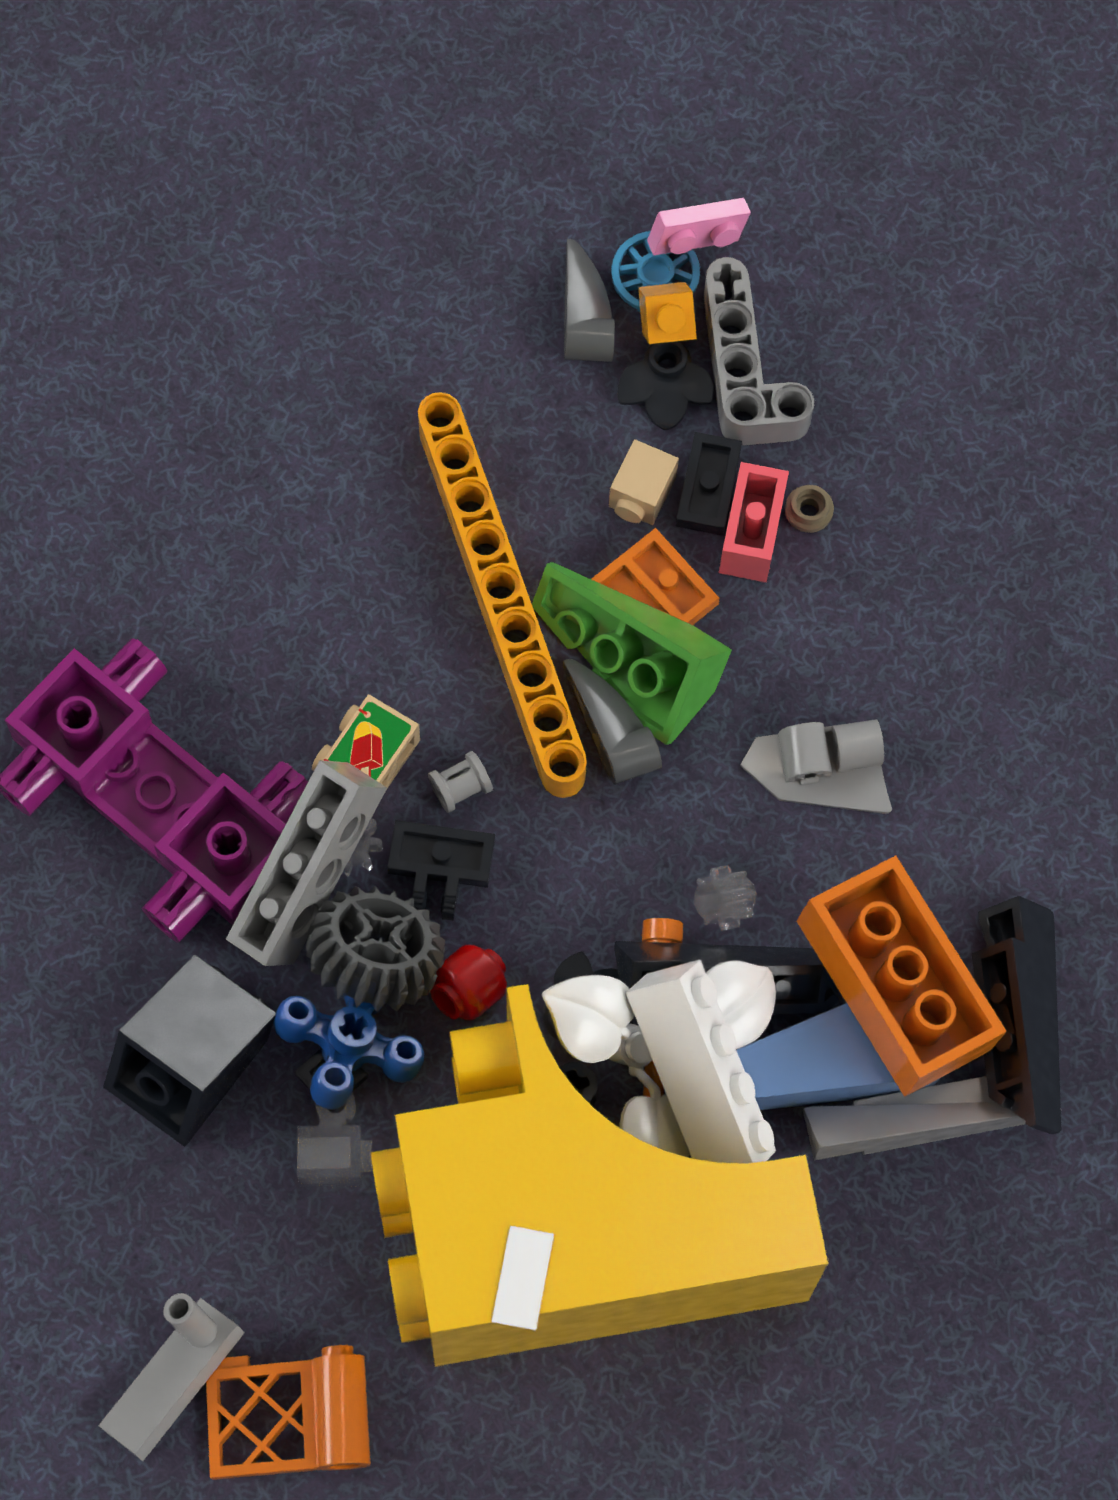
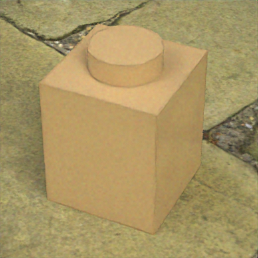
[609,439,679,525]

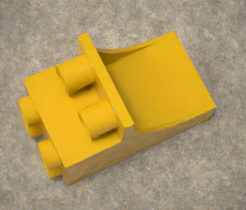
[370,984,828,1366]

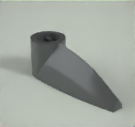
[564,238,615,362]
[563,659,662,785]

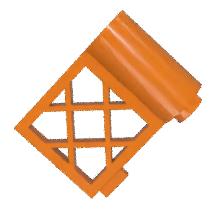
[206,1345,370,1479]

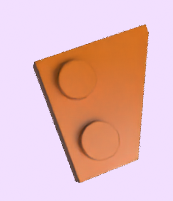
[591,528,719,625]

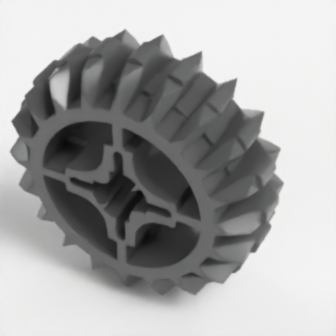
[306,886,446,1012]

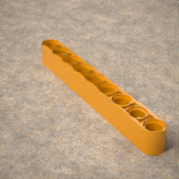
[418,392,587,798]

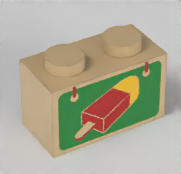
[312,694,420,790]

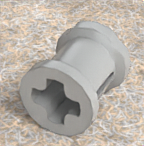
[428,751,493,813]

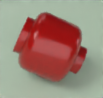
[430,944,507,1021]

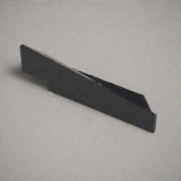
[972,896,1062,1135]
[614,941,839,1014]

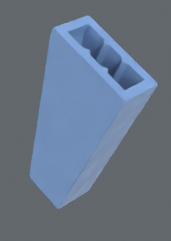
[736,1003,940,1110]

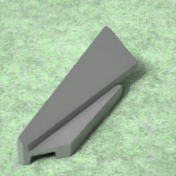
[803,1076,1062,1160]

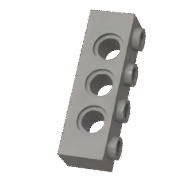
[226,760,387,966]

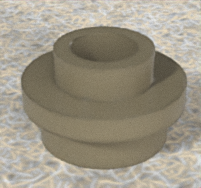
[785,485,834,533]

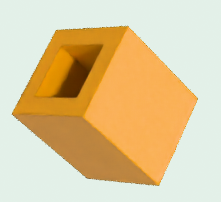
[638,282,697,344]

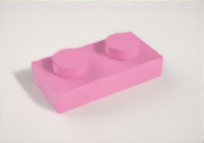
[647,198,751,256]

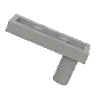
[98,1293,245,1461]

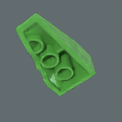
[532,562,732,745]

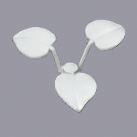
[542,961,776,1157]

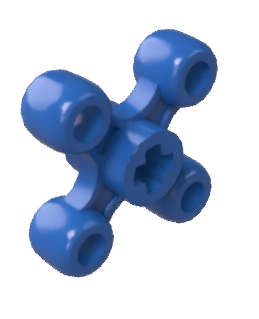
[274,996,425,1110]

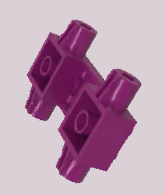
[0,638,308,943]

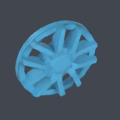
[611,231,700,312]

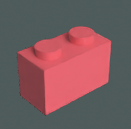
[719,462,789,583]

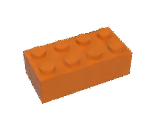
[797,856,1007,1097]

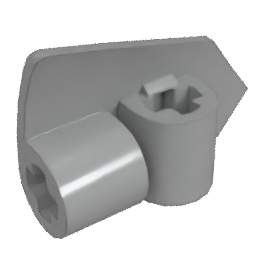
[740,719,892,814]

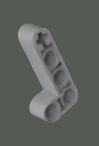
[704,257,814,445]

